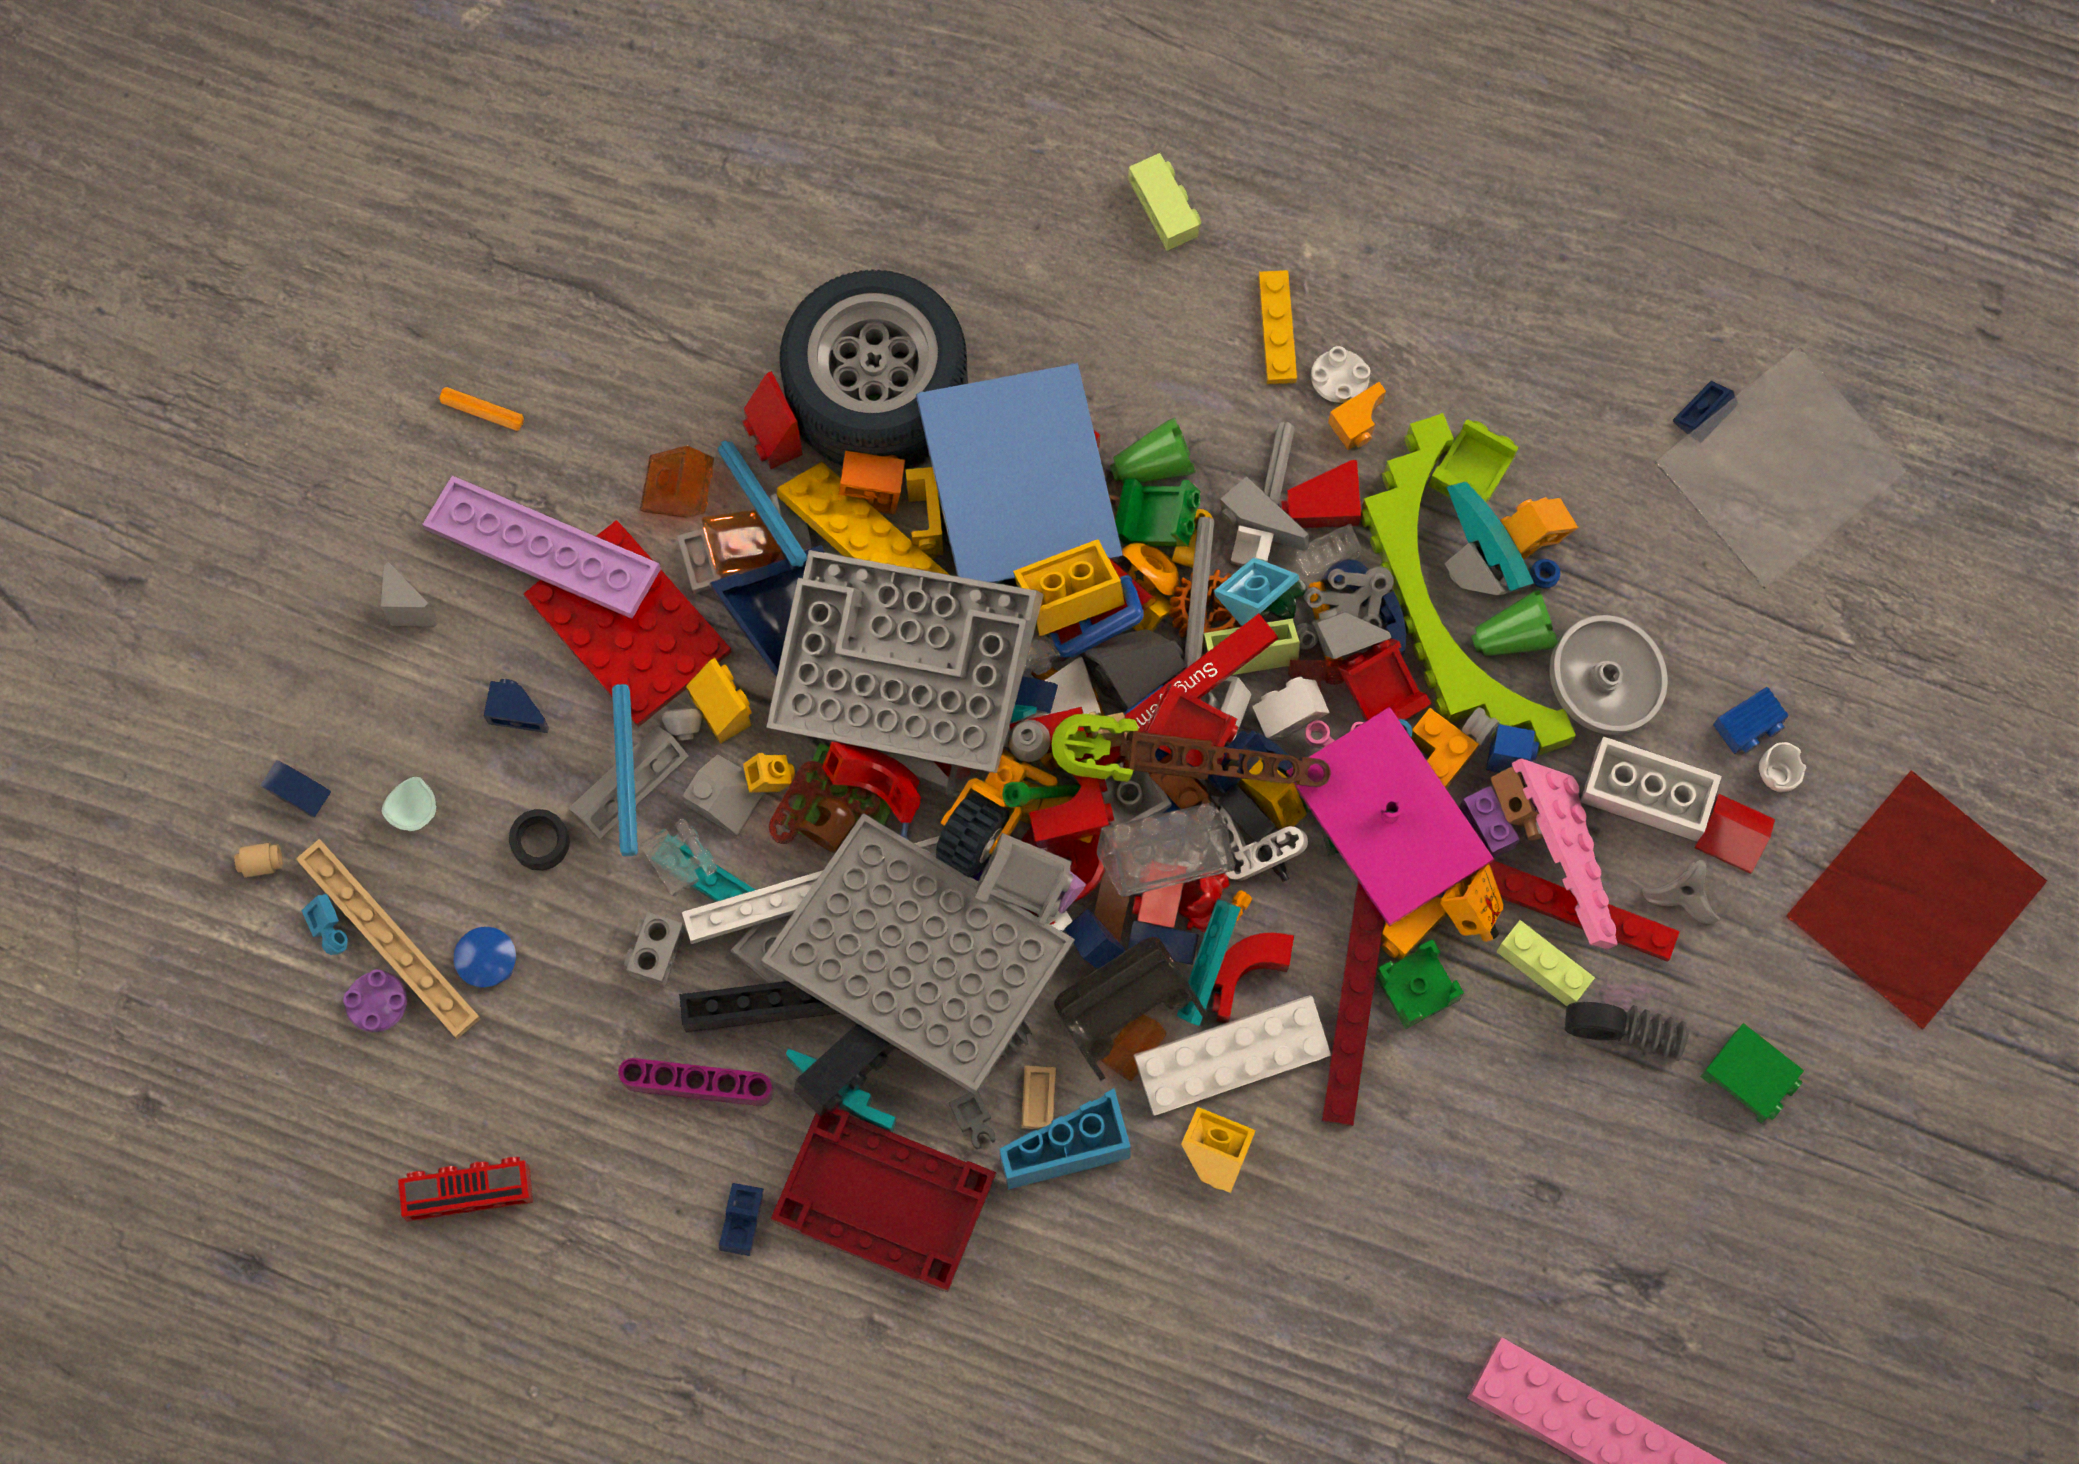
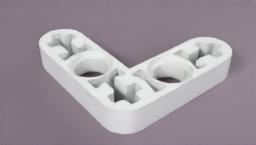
[1200,796,1308,881]

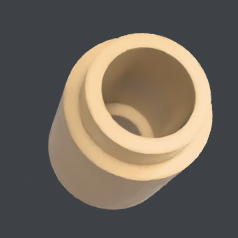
[234,842,283,878]

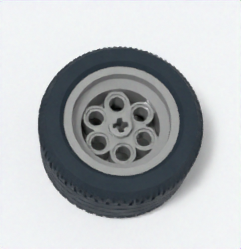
[779,269,968,467]

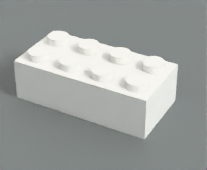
[1580,736,1722,842]

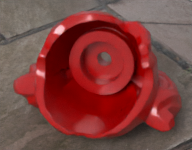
[1178,866,1230,933]

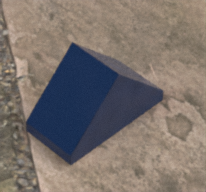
[1065,908,1129,975]

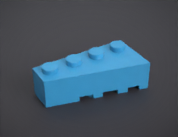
[999,1088,1131,1189]

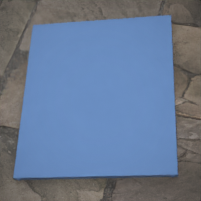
[916,363,1123,583]

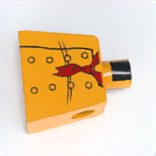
[1440,864,1503,942]

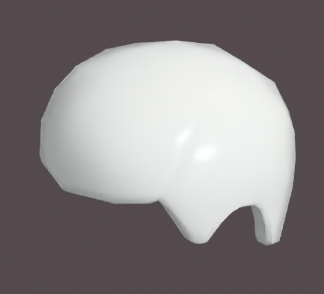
[1759,742,1806,792]

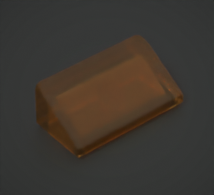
[1100,1010,1167,1081]

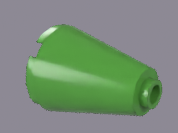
[1110,418,1196,484]
[1471,590,1558,656]

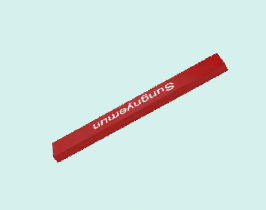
[1072,613,1278,786]

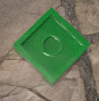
[1376,939,1464,1029]

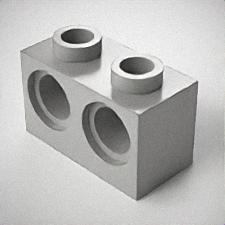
[624,912,686,988]

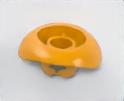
[1121,543,1179,595]

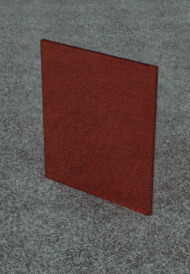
[1786,770,2047,1030]

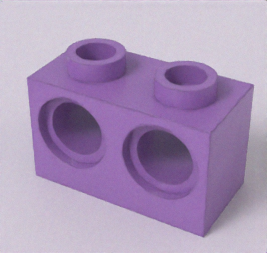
[1459,786,1520,858]

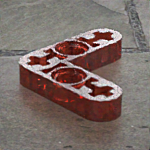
[768,761,881,844]

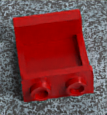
[1338,638,1431,722]
[1143,684,1239,767]

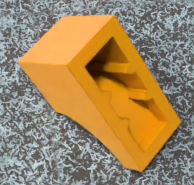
[1328,382,1386,450]

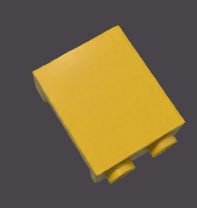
[906,467,943,559]

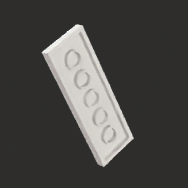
[1133,995,1331,1116]

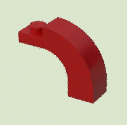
[822,742,921,823]
[1212,932,1294,1023]

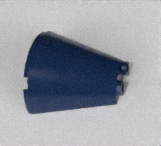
[709,545,824,677]

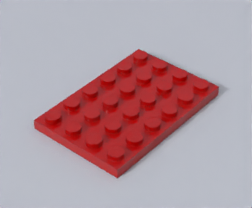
[523,520,732,727]

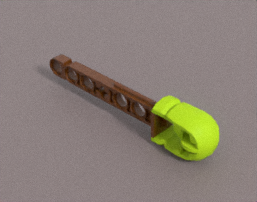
[1052,714,1331,787]

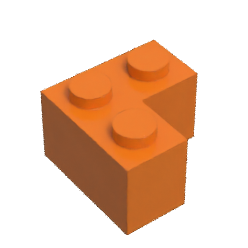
[838,450,905,515]

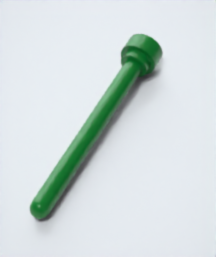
[1002,782,1081,807]

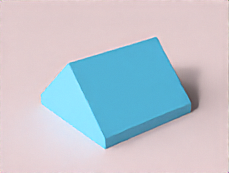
[1214,557,1299,626]

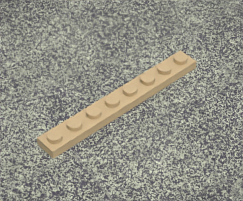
[296,839,481,1039]

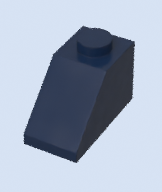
[483,679,549,733]

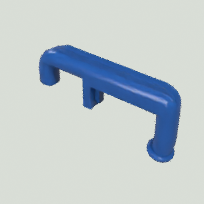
[1045,575,1144,657]

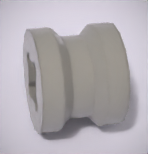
[1462,707,1500,746]

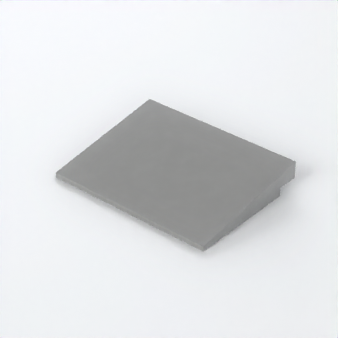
[766,550,1044,773]

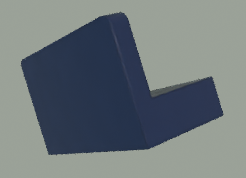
[1205,730,1267,793]

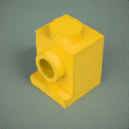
[743,753,795,793]

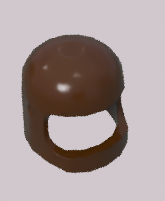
[795,797,856,853]

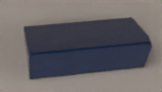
[1673,381,1737,443]

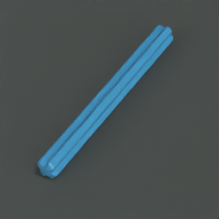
[718,440,807,567]
[612,684,638,857]

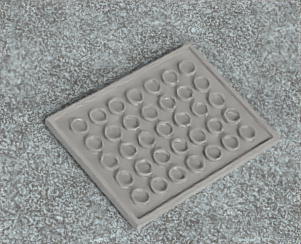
[761,813,1075,1095]

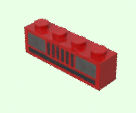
[398,1157,533,1222]

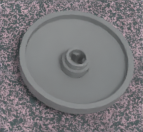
[1550,615,1668,735]

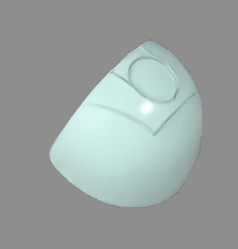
[382,777,436,831]

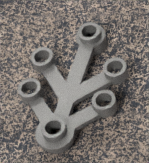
[1295,566,1393,649]

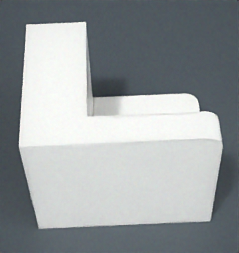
[1231,526,1274,566]

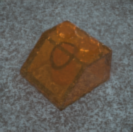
[640,445,714,518]
[701,510,781,574]

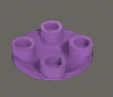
[343,969,407,1032]

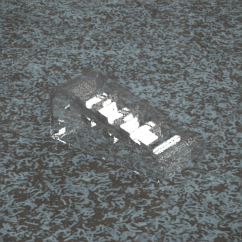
[1294,524,1362,578]

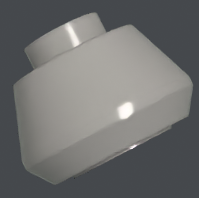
[661,708,703,741]
[1008,720,1051,762]

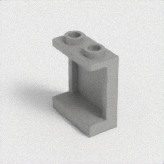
[975,833,1073,925]

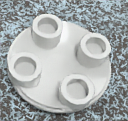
[1311,346,1370,403]

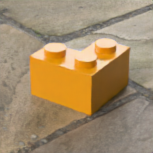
[1500,497,1579,560]
[1411,708,1479,790]

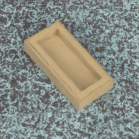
[1021,1066,1056,1131]

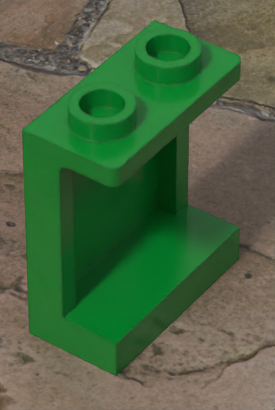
[1115,479,1201,547]
[1700,1023,1804,1123]

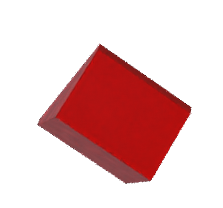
[1694,794,1775,874]

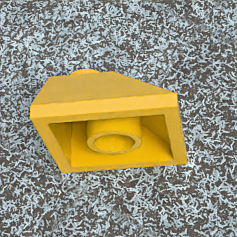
[1181,1107,1256,1193]

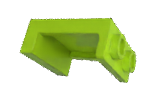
[1429,419,1518,503]

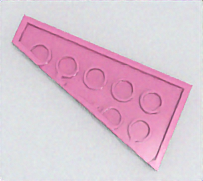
[1512,758,1618,949]

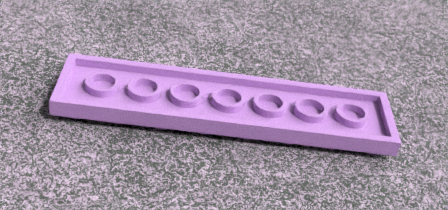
[422,476,661,618]

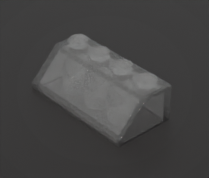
[1096,802,1235,897]

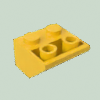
[686,658,752,744]

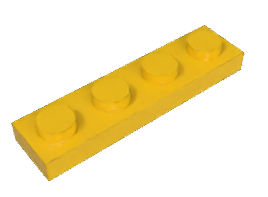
[1258,270,1297,384]

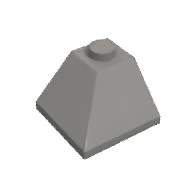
[1444,541,1532,595]
[1312,608,1391,659]
[682,754,765,836]

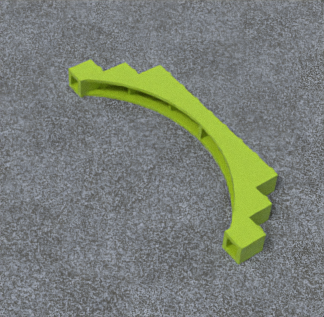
[1360,413,1576,756]

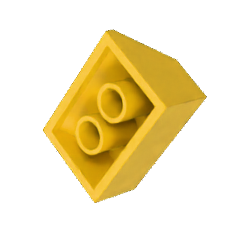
[1013,539,1125,637]

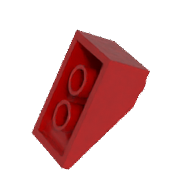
[742,371,803,469]

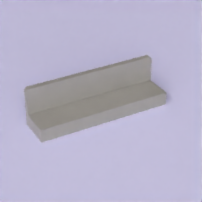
[569,726,689,839]

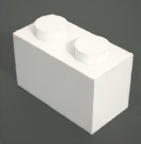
[1253,677,1329,740]

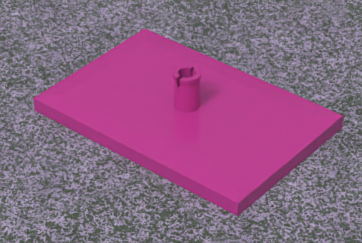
[1286,707,1494,927]

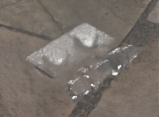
[639,818,718,897]

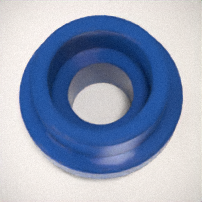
[1530,559,1560,589]

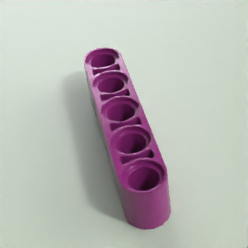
[618,1058,774,1106]

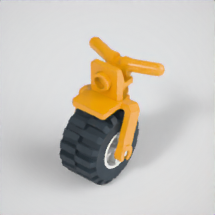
[936,748,1058,877]

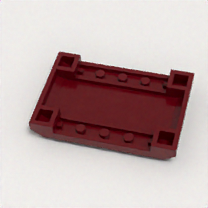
[771,1108,996,1292]

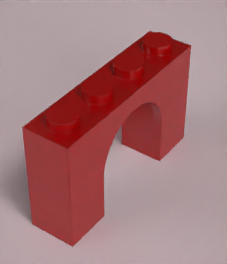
[1009,707,1115,848]

